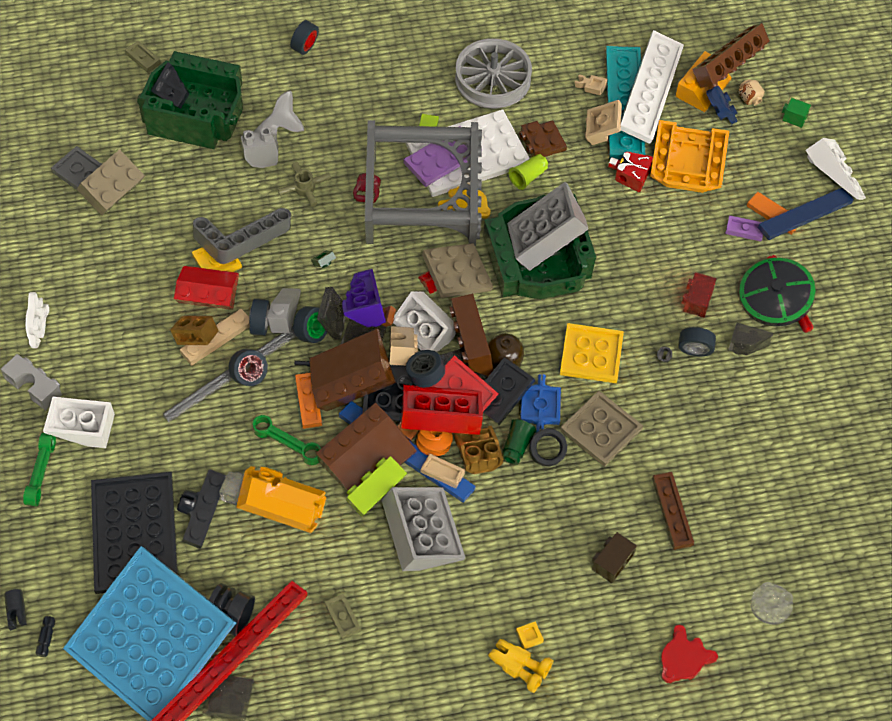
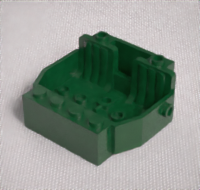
[137,51,243,150]
[483,194,596,300]

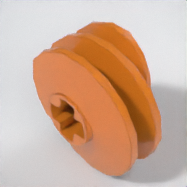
[416,430,453,457]

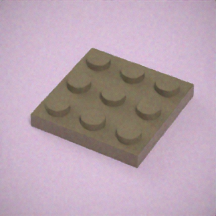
[422,243,493,298]
[560,391,643,467]

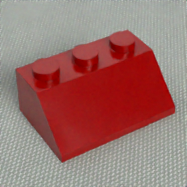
[174,266,239,310]

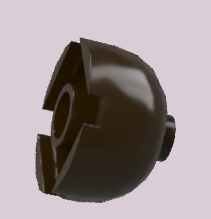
[488,333,524,369]

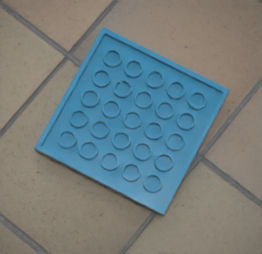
[63,546,236,721]

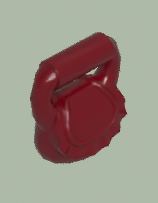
[353,173,381,203]

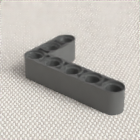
[193,208,291,264]

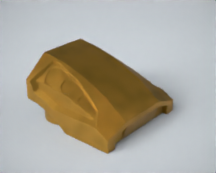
[454,425,504,475]

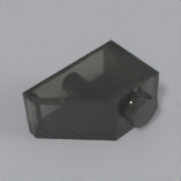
[728,323,773,356]

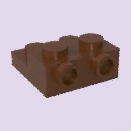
[519,120,567,157]

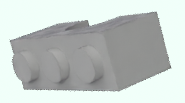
[0,354,62,411]

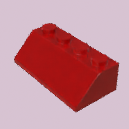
[401,385,483,435]

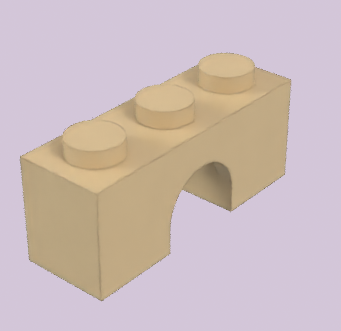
[389,326,418,366]

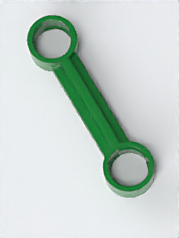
[253,415,321,465]
[23,432,56,507]

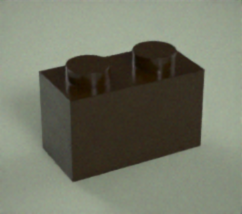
[592,532,637,583]

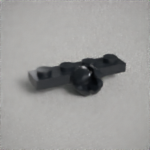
[177,469,228,549]

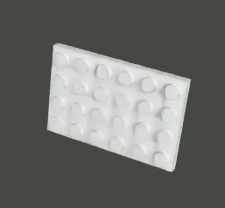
[406,110,530,197]

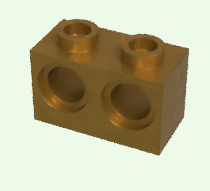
[170,316,219,345]

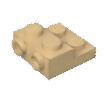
[585,100,622,145]

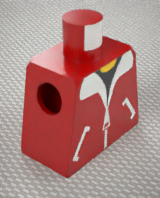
[608,152,654,193]

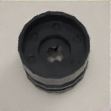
[209,583,255,637]

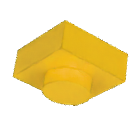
[516,621,544,649]

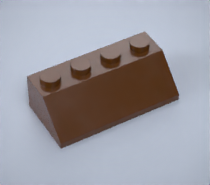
[449,293,493,376]

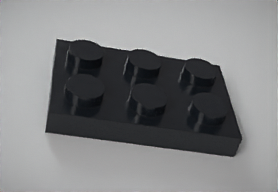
[483,357,535,425]

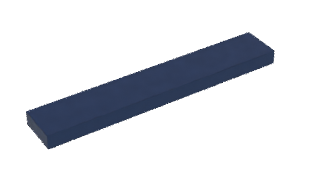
[757,188,854,240]

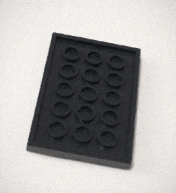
[91,471,178,594]

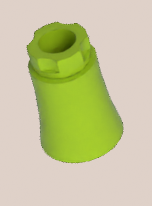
[508,154,548,190]

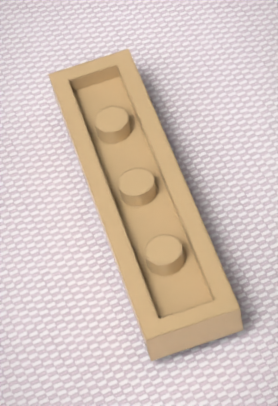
[180,309,249,366]

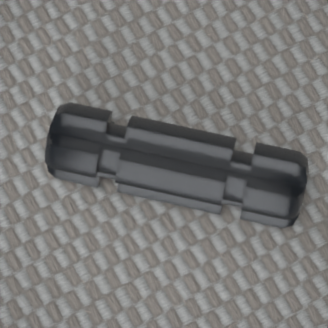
[35,616,55,657]

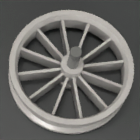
[455,39,532,109]

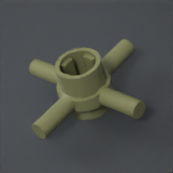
[278,162,331,207]

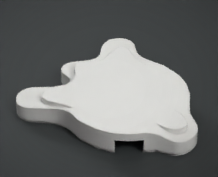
[26,292,49,348]

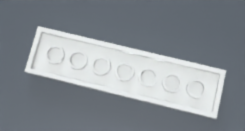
[620,30,684,144]

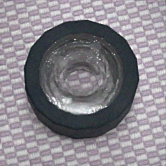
[678,327,716,357]

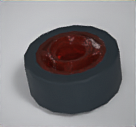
[229,349,268,386]

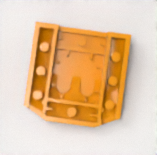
[650,120,729,193]

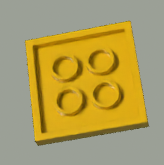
[560,323,624,384]

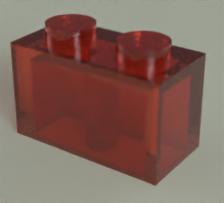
[681,272,717,318]

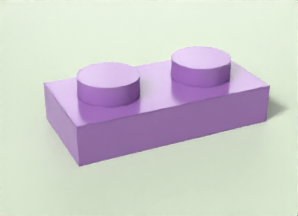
[725,215,763,241]

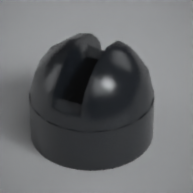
[657,347,673,363]

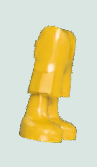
[488,639,554,693]

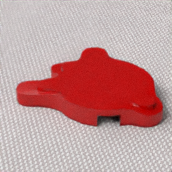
[661,625,718,683]

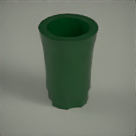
[502,419,537,465]

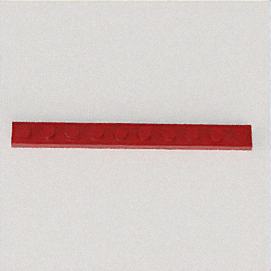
[151,581,308,721]

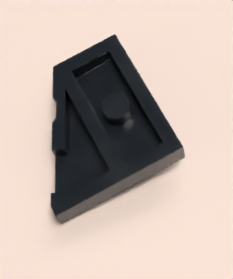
[151,62,189,109]

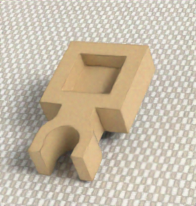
[575,75,607,95]

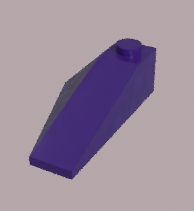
[342,269,386,327]

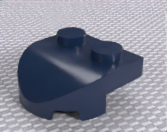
[706,85,738,124]

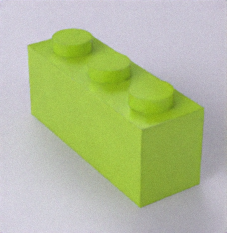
[346,456,407,517]

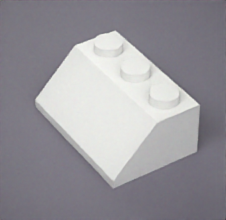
[393,291,456,352]

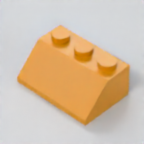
[675,51,732,112]

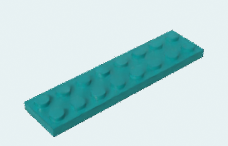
[606,46,646,159]

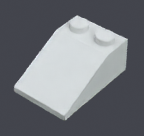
[43,397,115,448]

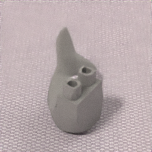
[241,90,304,168]

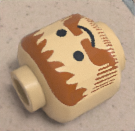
[739,79,765,106]

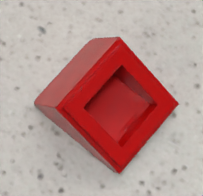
[418,271,438,294]

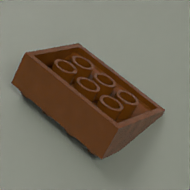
[309,329,396,412]
[316,403,417,491]

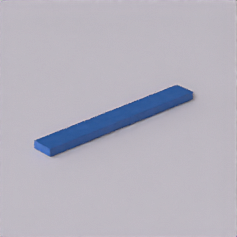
[339,401,476,503]

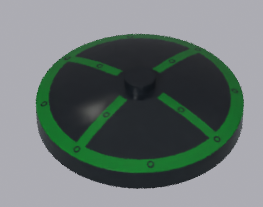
[739,258,816,327]

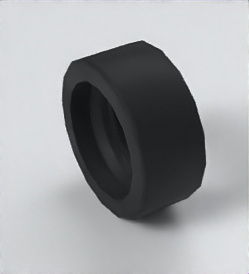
[529,428,568,467]

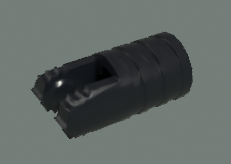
[4,589,27,631]

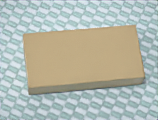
[421,454,465,488]

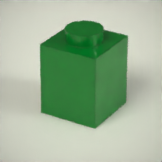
[782,98,811,128]

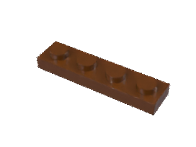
[652,472,694,550]

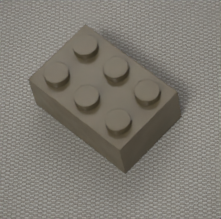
[77,149,145,216]

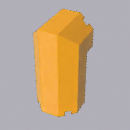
[236,466,326,533]

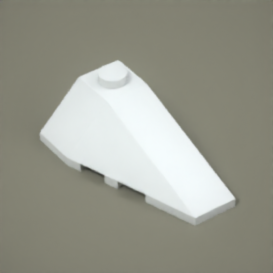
[806,138,866,200]

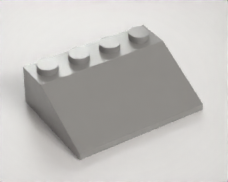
[507,182,588,271]
[381,487,465,571]

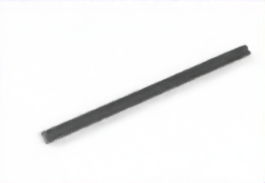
[163,326,296,422]

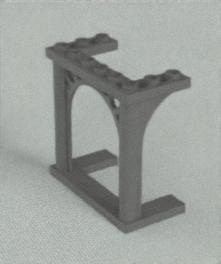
[365,120,482,246]

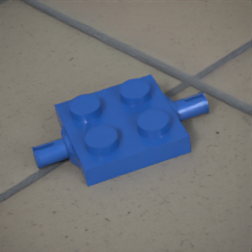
[521,374,561,433]

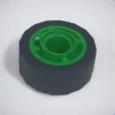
[293,306,329,343]

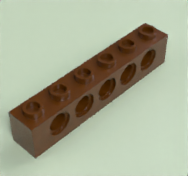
[692,23,770,89]

